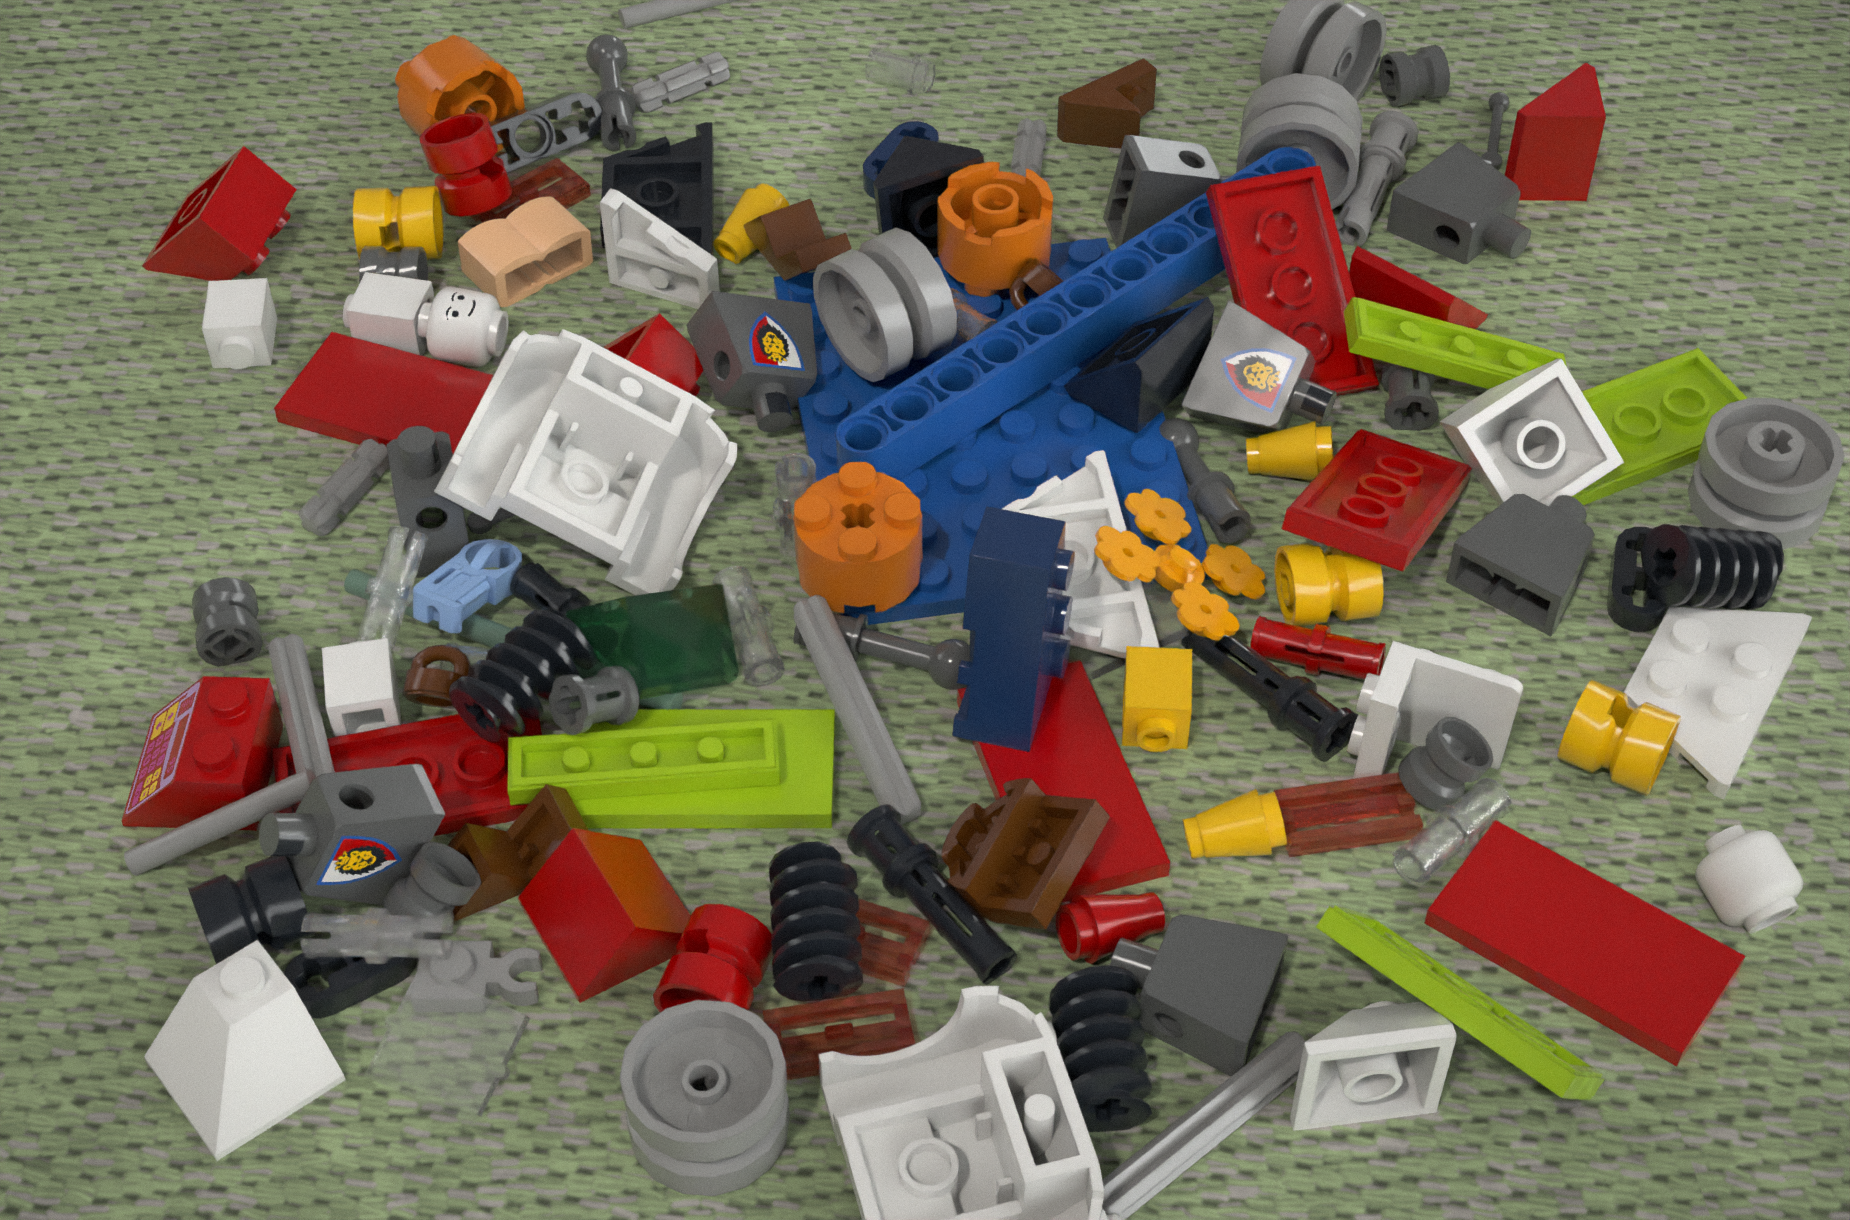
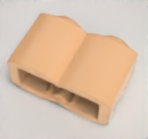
[458,196,593,307]

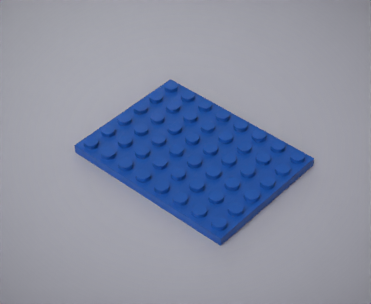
[773,238,1211,625]

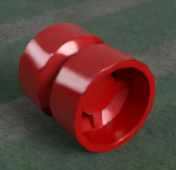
[420,113,512,217]
[653,904,773,1013]

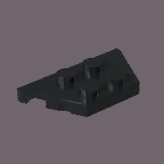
[600,122,714,256]

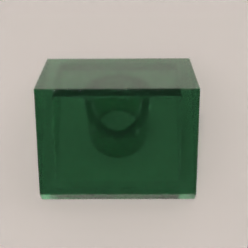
[565,583,739,700]

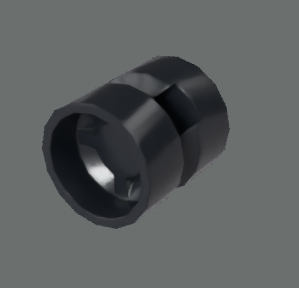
[188,856,315,964]

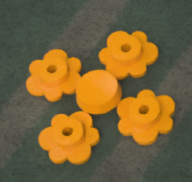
[1094,489,1265,641]

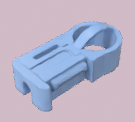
[413,539,522,634]

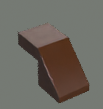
[743,198,852,281]
[447,784,588,921]

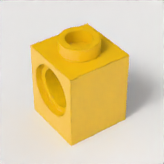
[1122,646,1192,752]

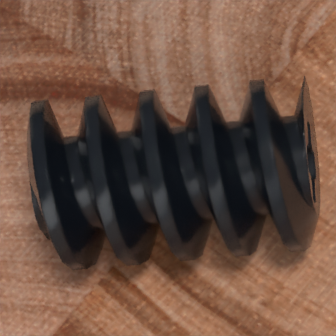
[1641,524,1784,611]
[449,607,597,743]
[769,841,864,1002]
[1048,965,1152,1132]

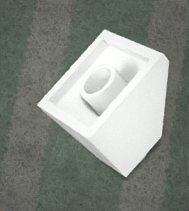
[1440,359,1624,506]
[144,940,345,1161]
[1290,1001,1457,1131]

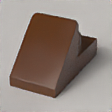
[1057,58,1157,149]

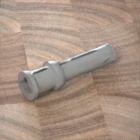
[1335,111,1419,247]

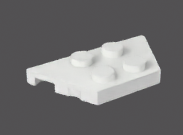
[1002,450,1160,658]
[1624,607,1812,799]

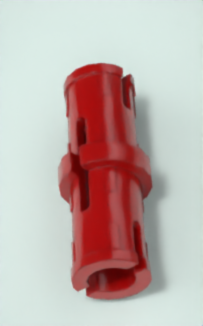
[1250,616,1386,680]

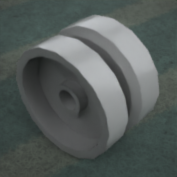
[1259,0,1387,102]
[1236,73,1363,209]
[813,228,957,382]
[1688,398,1845,550]
[619,1000,790,1196]

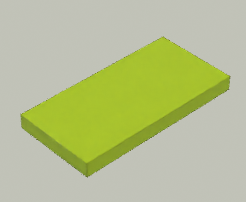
[1572,348,1747,505]
[572,709,835,829]
[1316,905,1605,1100]

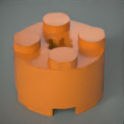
[395,35,525,152]
[938,162,1053,297]
[793,462,923,613]

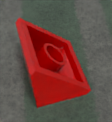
[1504,63,1606,201]
[1349,246,1488,330]
[518,828,691,1003]

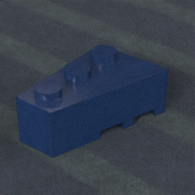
[952,506,1075,752]

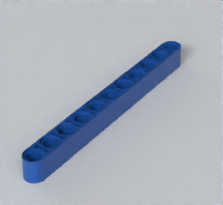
[835,147,1316,480]

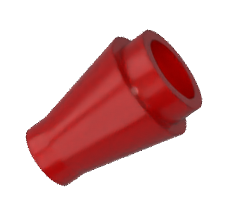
[1056,892,1165,964]

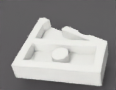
[600,188,720,309]

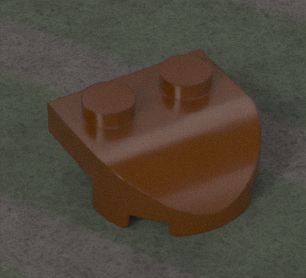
[941,778,1110,930]

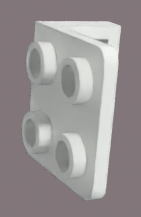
[1347,641,1523,787]

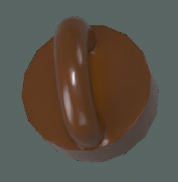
[1009,258,1063,310]
[403,645,470,709]

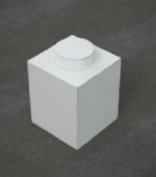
[343,272,435,356]
[202,278,277,369]
[322,638,401,737]

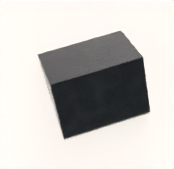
[873,136,984,258]
[1063,297,1214,433]

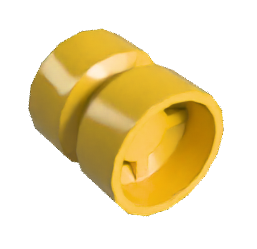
[353,186,444,260]
[1274,543,1384,626]
[1557,680,1681,796]

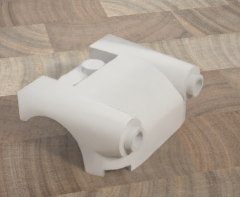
[434,329,737,606]
[819,986,1121,1220]

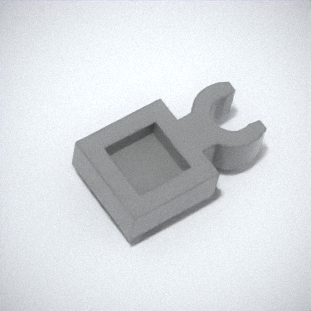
[413,941,542,1013]

